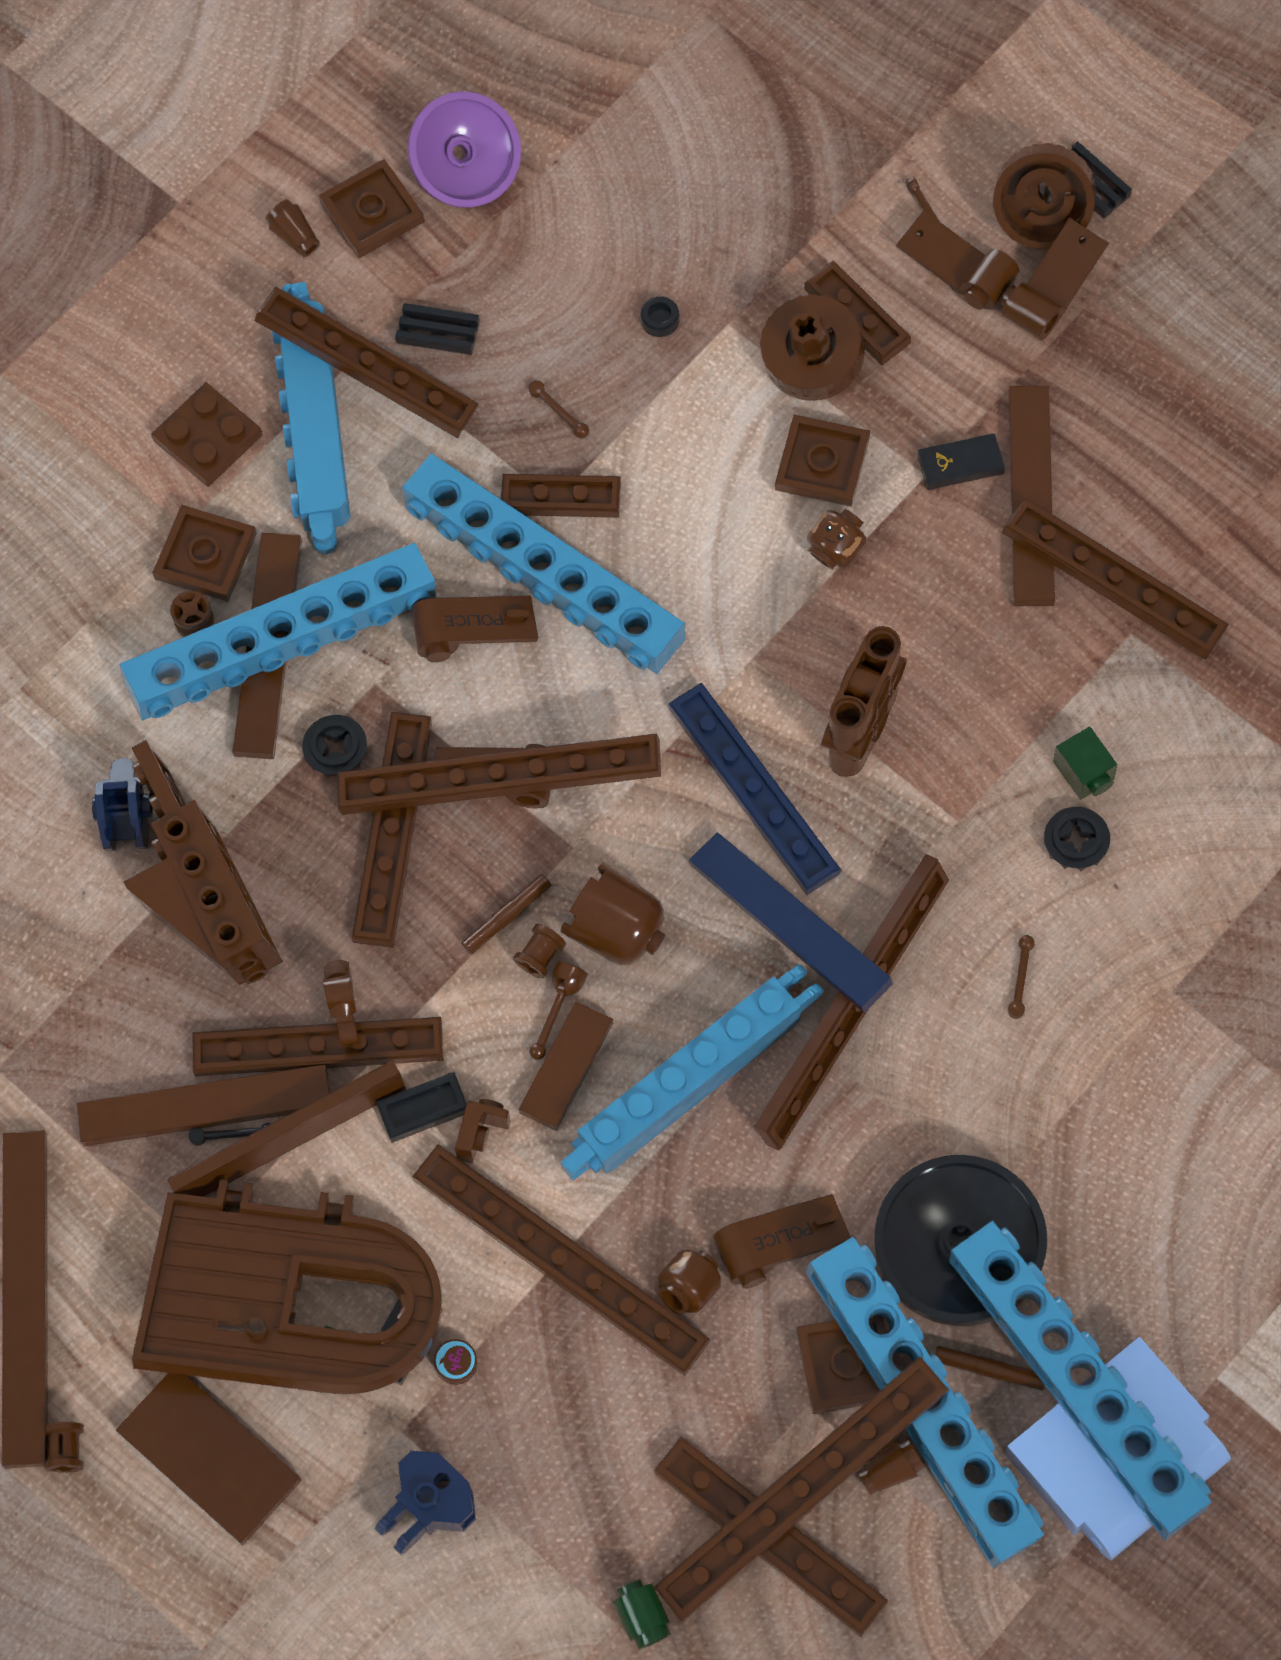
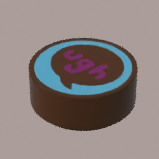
[434,1339,477,1385]

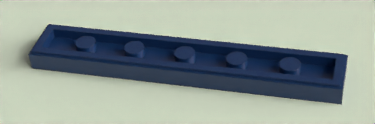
[668,682,841,895]
[689,832,893,1013]

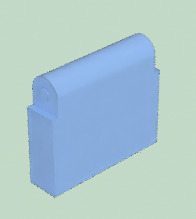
[1005,1336,1231,1561]

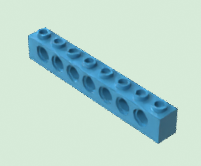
[402,453,686,674]
[119,543,436,721]
[949,1221,1212,1541]
[805,1236,1044,1569]

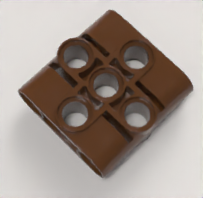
[821,626,907,777]

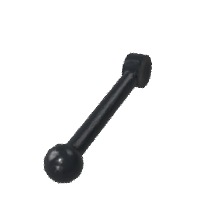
[188,1123,271,1146]

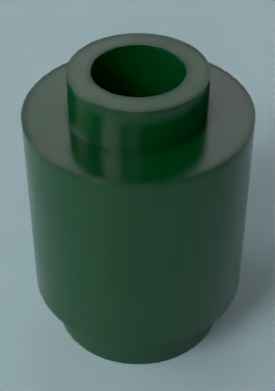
[613,1579,671,1650]

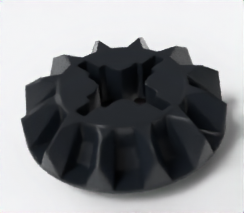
[302,715,367,778]
[1044,807,1110,871]

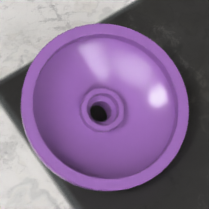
[407,91,521,208]

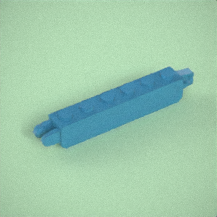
[272,282,351,555]
[561,964,824,1181]

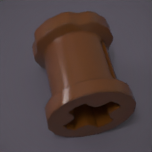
[513,924,566,978]
[45,1422,84,1473]

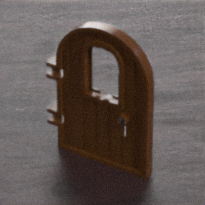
[132,1179,442,1395]

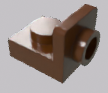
[455,1099,511,1163]

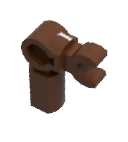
[323,960,358,1045]

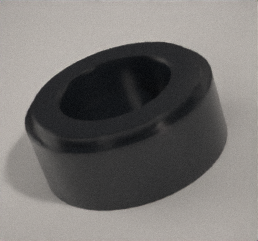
[640,296,679,337]

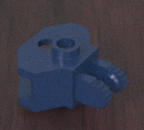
[92,757,153,851]
[375,1451,476,1555]

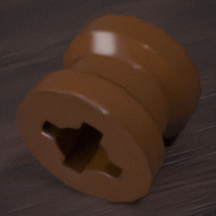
[170,591,214,637]

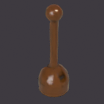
[529,961,588,1060]

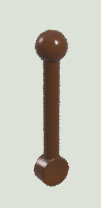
[906,177,939,221]
[529,380,589,438]
[1008,935,1035,1019]

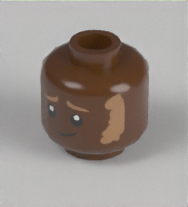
[807,509,866,570]
[658,1249,721,1314]

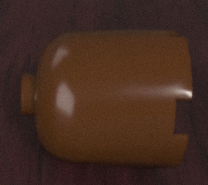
[560,862,666,965]

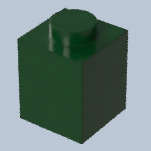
[1053,726,1118,800]

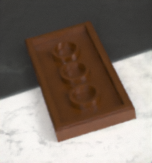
[116,1373,302,1546]

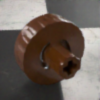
[993,143,1096,250]
[760,294,865,401]

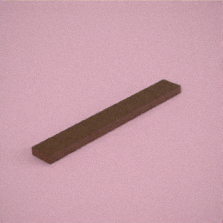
[338,733,662,815]
[754,854,949,1150]
[2,1130,48,1469]
[412,1144,710,1376]
[654,1356,950,1622]

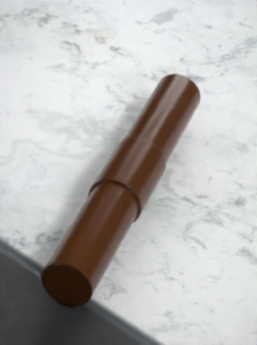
[461,874,552,955]
[935,1345,1045,1391]

